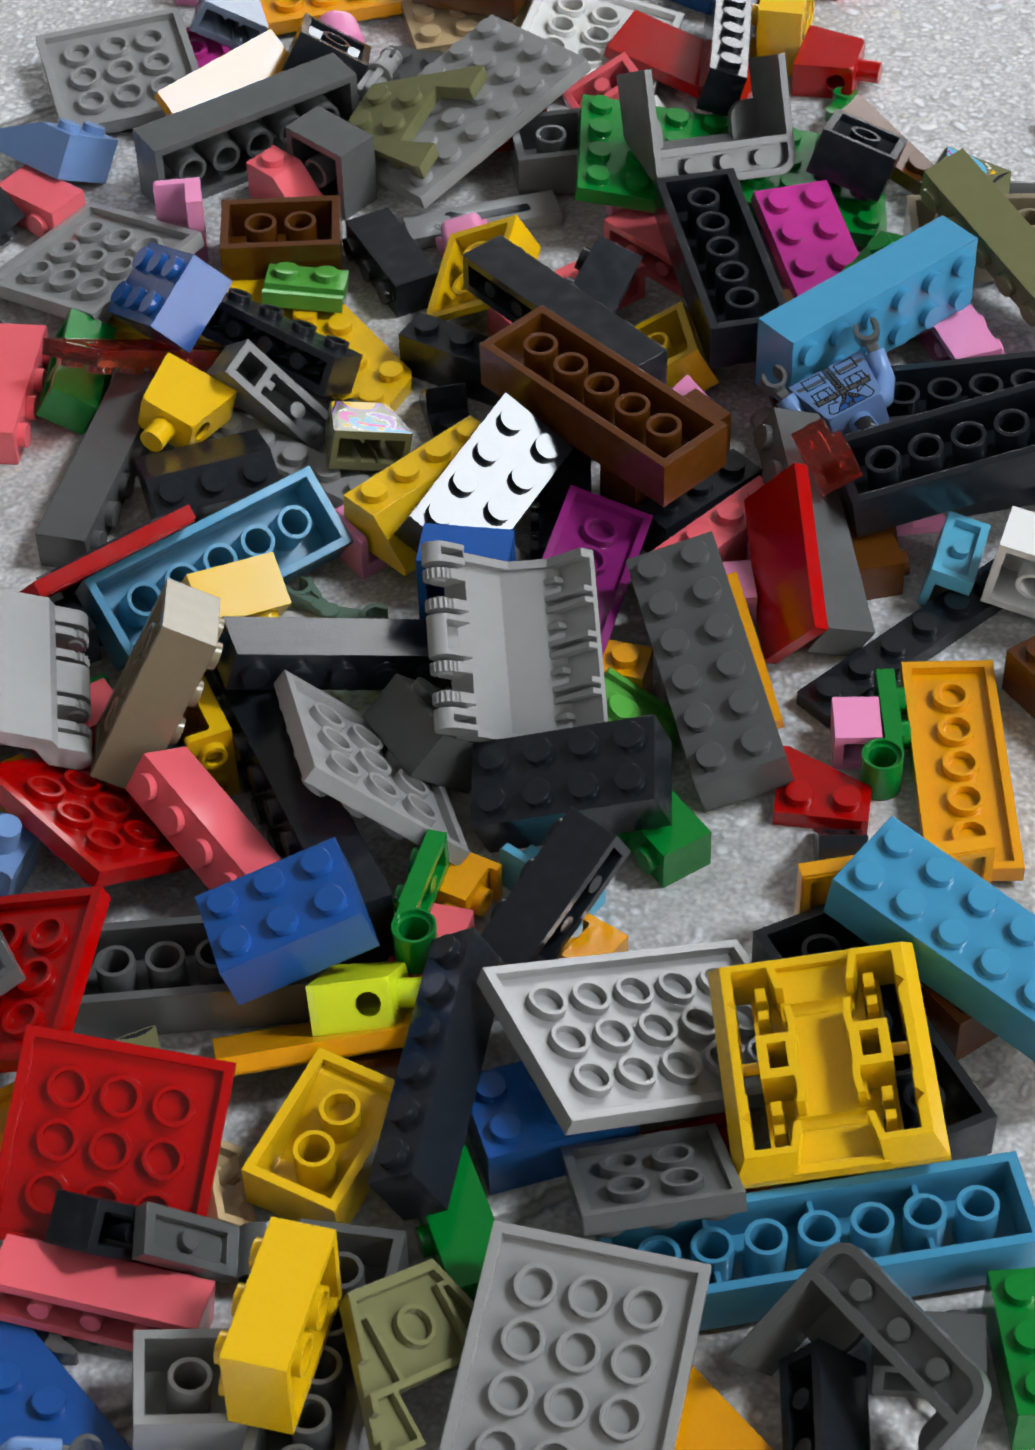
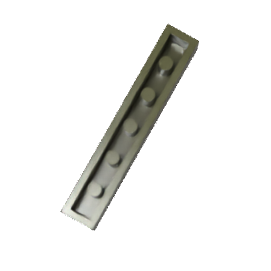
[920,148,1035,327]

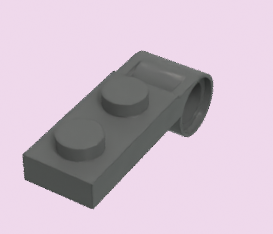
[132,1201,269,1285]

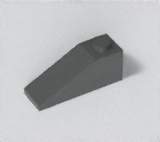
[206,339,328,451]

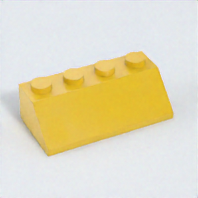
[343,415,480,576]

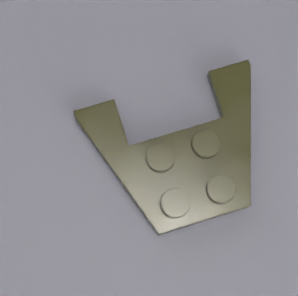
[347,65,488,178]
[338,1258,474,1450]

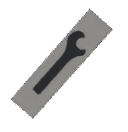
[402,190,563,249]

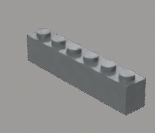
[35,367,156,567]
[754,407,875,656]

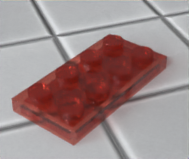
[42,338,222,375]

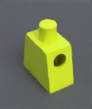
[305,961,422,1036]

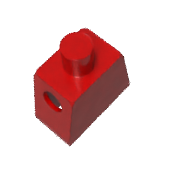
[791,25,883,98]

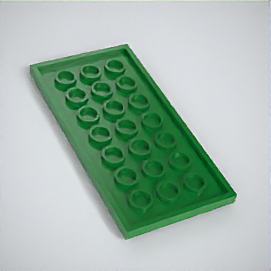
[575,94,887,247]

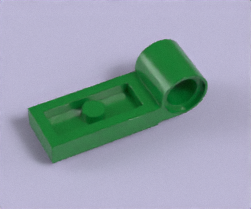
[859,668,911,801]
[391,829,450,975]

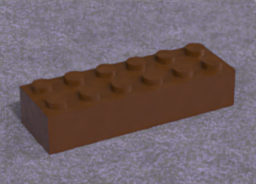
[479,305,727,507]

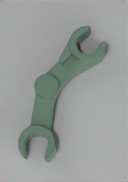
[285,575,389,619]

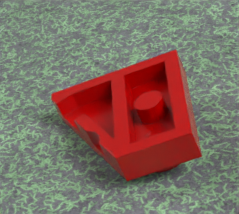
[773,746,872,834]

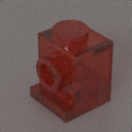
[791,418,863,496]

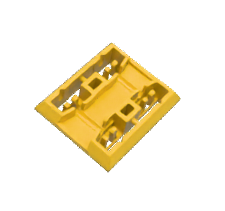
[707,941,951,1189]

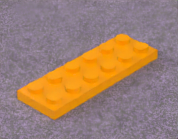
[900,660,1025,881]

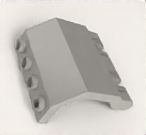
[420,540,608,743]
[0,589,93,770]

